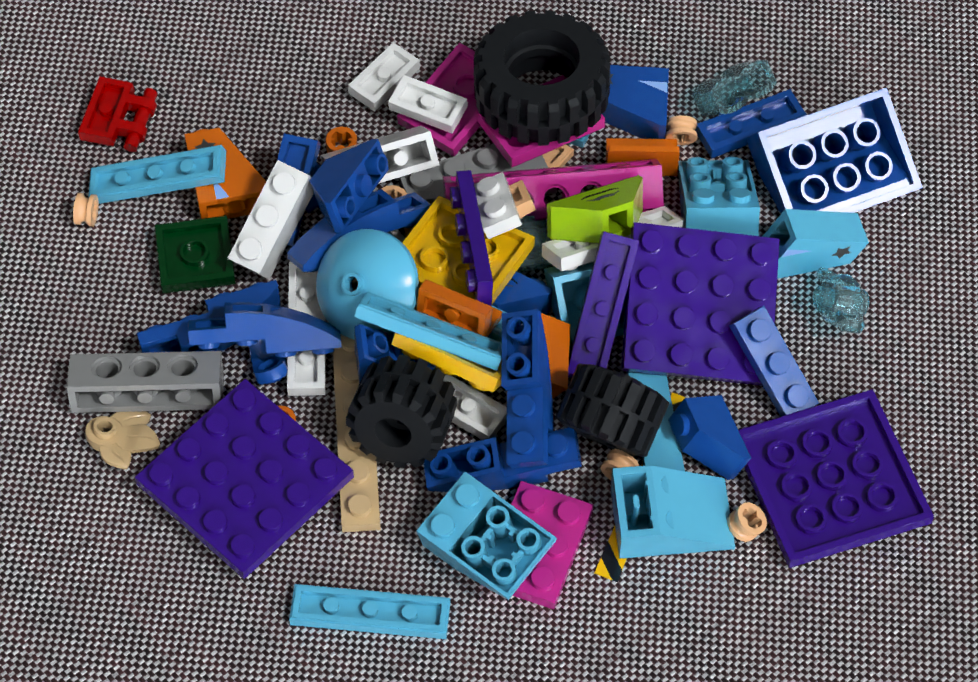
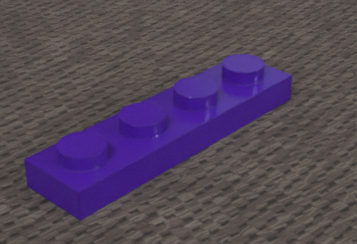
[450,170,493,306]
[568,231,640,378]

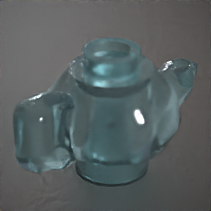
[812,267,869,334]

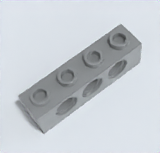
[67,351,224,413]

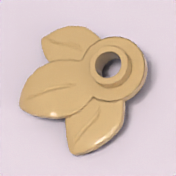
[85,411,160,469]

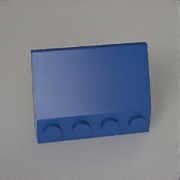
[746,87,923,213]

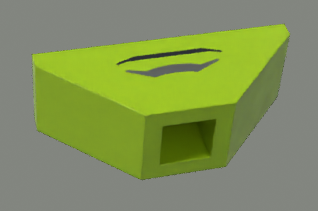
[547,175,643,243]

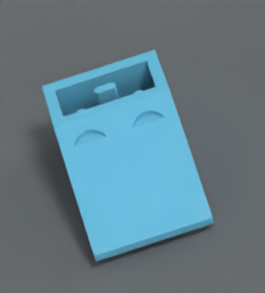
[678,157,760,236]
[610,465,735,559]
[416,472,557,600]

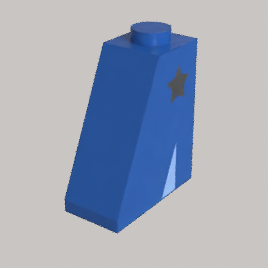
[602,65,669,139]

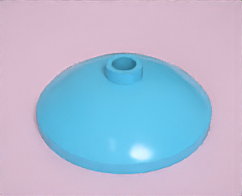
[316,229,419,340]

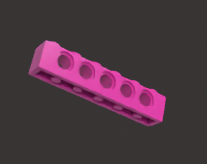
[443,159,664,224]

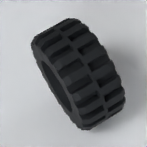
[474,10,610,146]

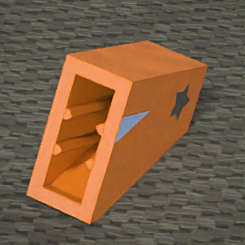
[184,128,266,219]

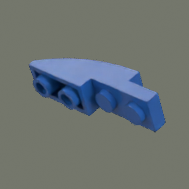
[287,189,431,272]
[137,280,281,353]
[188,302,342,357]
[501,309,553,468]
[424,427,582,492]

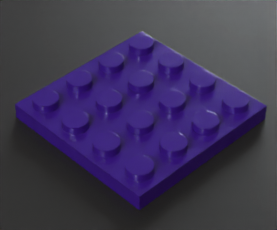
[621,222,780,386]
[134,379,354,579]
[738,389,934,568]

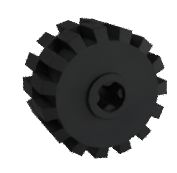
[346,355,457,468]
[555,364,669,457]

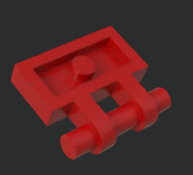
[78,76,158,152]

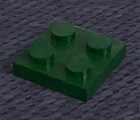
[155,216,236,293]

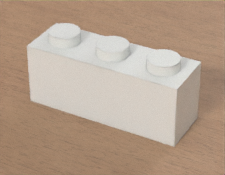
[320,125,439,184]
[228,160,314,280]

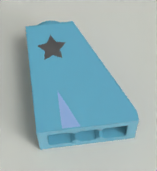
[762,209,869,279]

